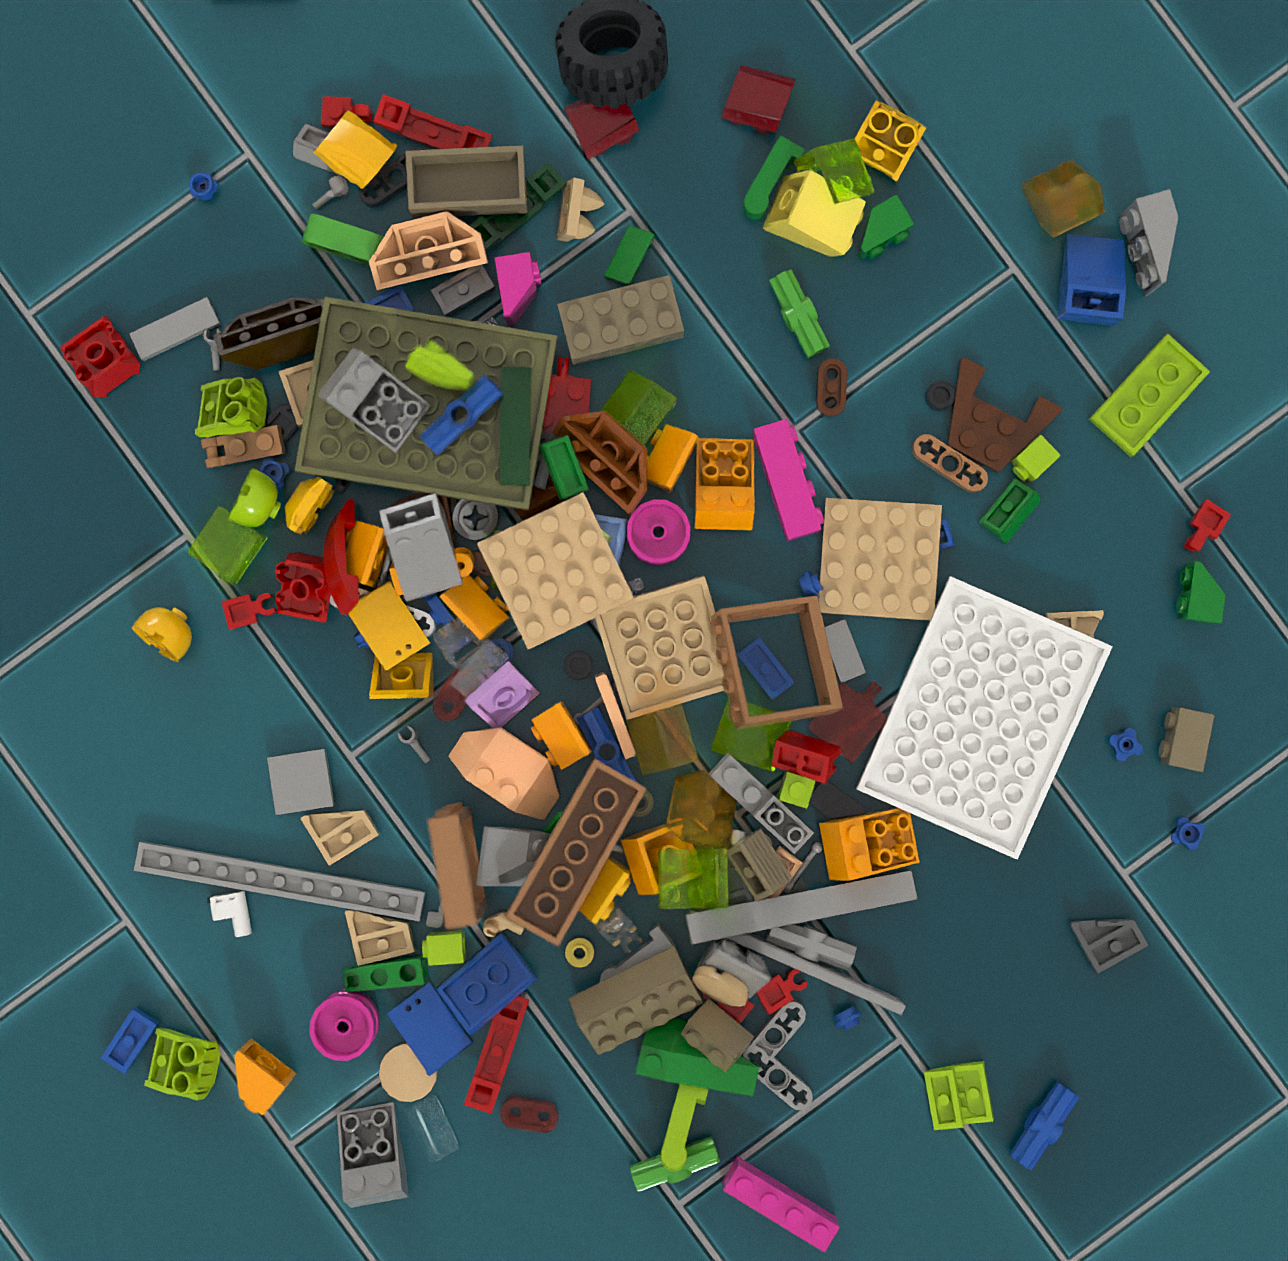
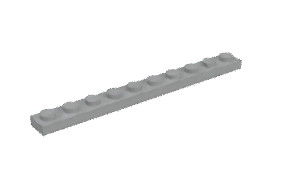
[134,841,426,921]

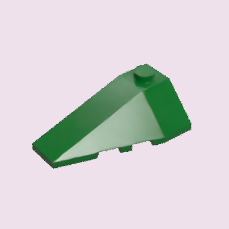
[636,1016,760,1096]

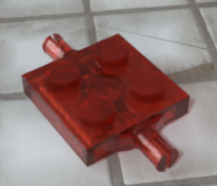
[806,681,888,764]

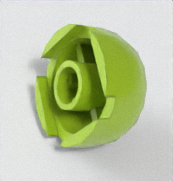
[228,468,281,527]

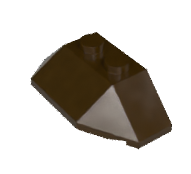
[214,297,324,370]

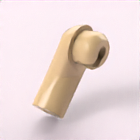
[483,911,524,937]

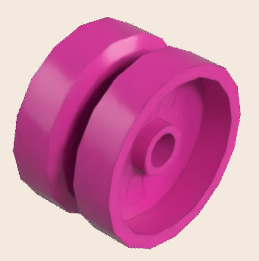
[627,500,690,566]
[310,989,380,1061]

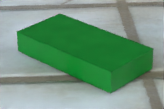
[539,435,589,501]

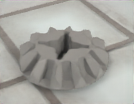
[451,499,498,540]

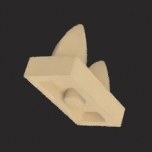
[556,178,605,242]

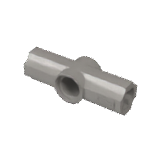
[766,924,857,971]

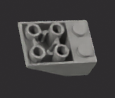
[1119,189,1178,296]
[318,348,431,453]
[380,493,463,602]
[697,938,771,998]
[337,1102,409,1208]

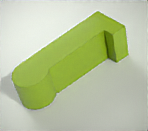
[661,1084,709,1172]

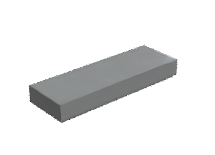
[129,297,221,361]

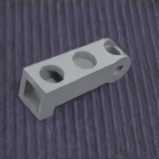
[600,922,676,982]

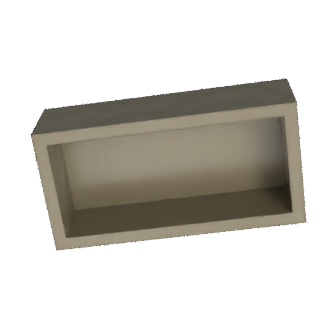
[406,145,528,218]
[557,275,684,366]
[568,946,703,1055]

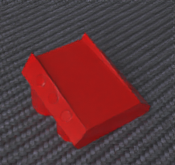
[60,316,141,397]
[275,552,331,622]

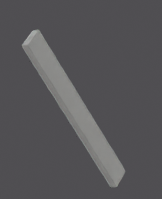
[685,871,918,944]
[687,907,906,1015]

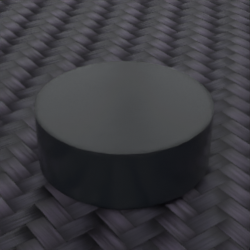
[925,381,955,411]
[564,651,593,680]

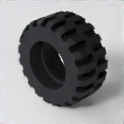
[555,0,668,109]

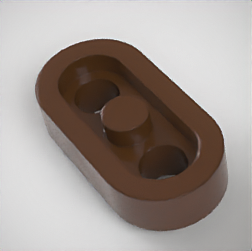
[816,358,847,417]

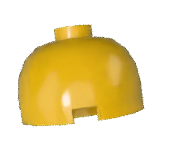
[132,607,192,662]

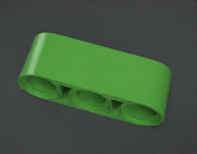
[301,214,384,266]

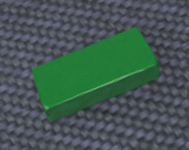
[604,225,655,286]
[979,478,1041,543]

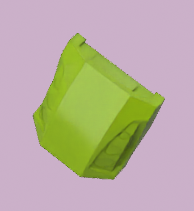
[405,340,476,391]
[195,377,268,437]
[144,1028,221,1100]

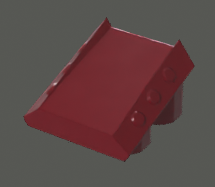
[721,65,796,135]
[564,100,639,160]

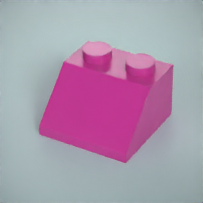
[495,252,542,327]

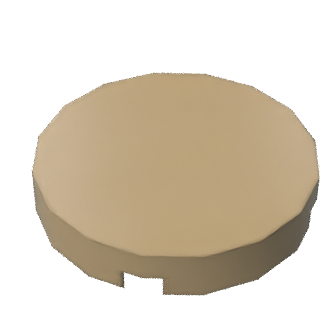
[692,966,749,1007]
[379,1042,438,1102]

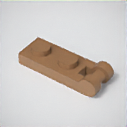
[201,425,286,468]

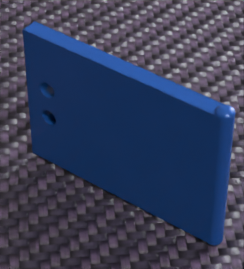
[386,982,473,1076]

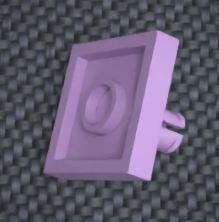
[465,661,540,728]

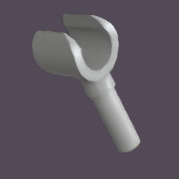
[313,175,348,210]
[203,328,220,371]
[398,726,431,763]
[426,901,445,928]

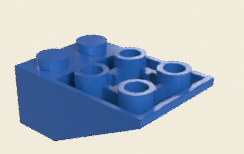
[1057,234,1126,326]

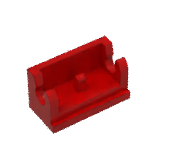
[771,730,841,784]

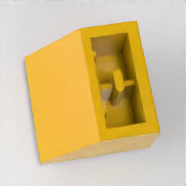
[579,855,631,924]

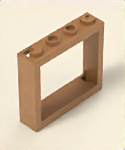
[710,596,843,730]
[428,802,488,929]

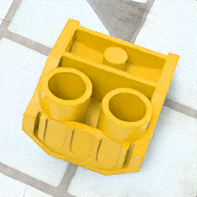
[847,100,927,181]
[313,110,398,189]
[285,477,334,534]

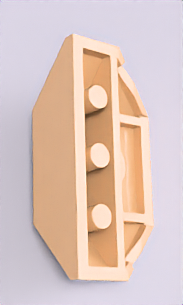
[369,211,488,290]
[448,727,560,820]

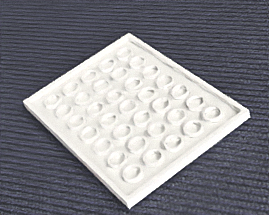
[856,577,1113,859]

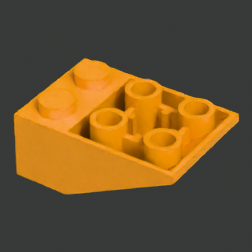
[695,438,754,530]
[819,807,920,881]

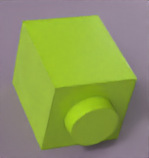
[1010,435,1061,483]
[776,771,815,808]
[422,930,466,966]

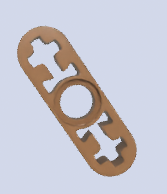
[912,434,988,493]

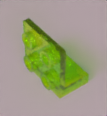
[794,138,875,204]
[188,506,268,585]
[711,698,791,772]
[658,848,728,909]

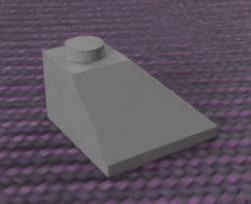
[476,826,550,886]

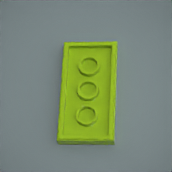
[1089,333,1210,457]

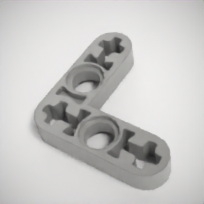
[742,999,813,1110]

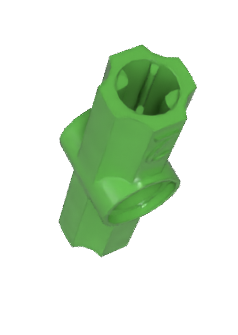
[769,270,830,359]
[630,1136,720,1192]

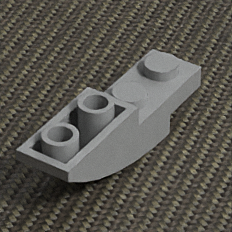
[708,753,814,854]

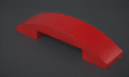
[373,94,492,150]
[323,499,359,615]
[464,996,529,1114]

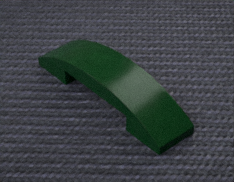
[469,162,567,252]
[500,367,531,486]

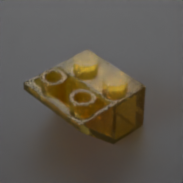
[1021,160,1105,237]
[626,704,699,775]
[666,770,737,851]

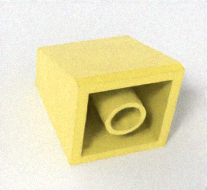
[762,170,866,257]

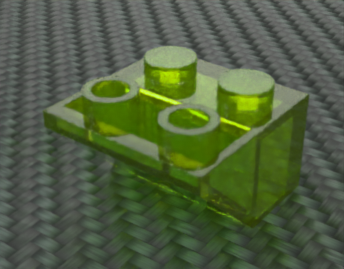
[600,370,677,447]

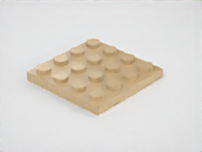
[477,493,634,650]
[819,498,942,621]
[595,575,724,720]

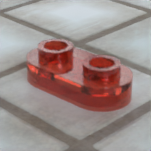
[433,668,478,721]
[500,1096,559,1133]

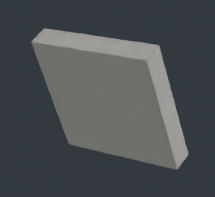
[267,748,335,815]

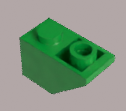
[858,194,914,260]
[1176,561,1226,625]

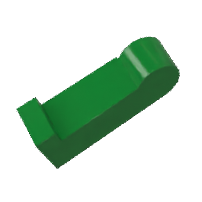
[743,135,805,220]
[342,954,430,992]

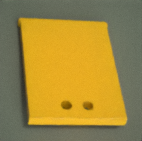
[348,581,430,672]

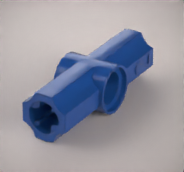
[420,375,503,455]
[576,707,637,783]
[1009,1081,1080,1170]

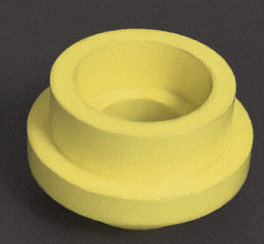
[565,938,594,967]

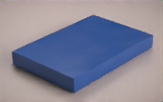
[436,932,538,1035]

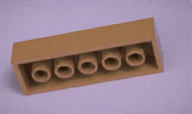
[506,759,647,946]

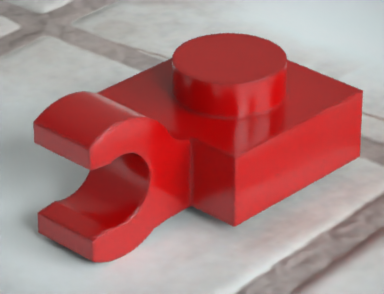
[321,96,373,129]
[1183,499,1231,553]

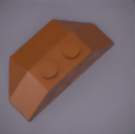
[552,411,647,514]

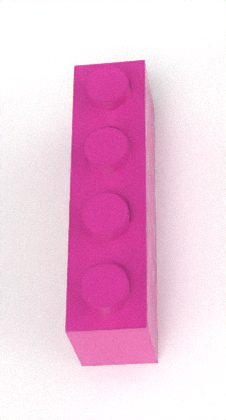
[752,419,824,542]
[722,1156,840,1253]

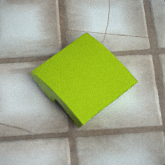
[924,1061,994,1130]

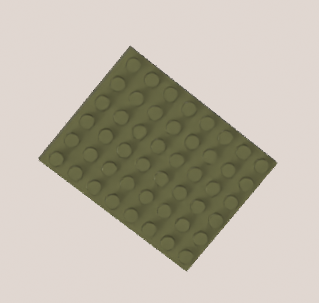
[295,297,558,510]

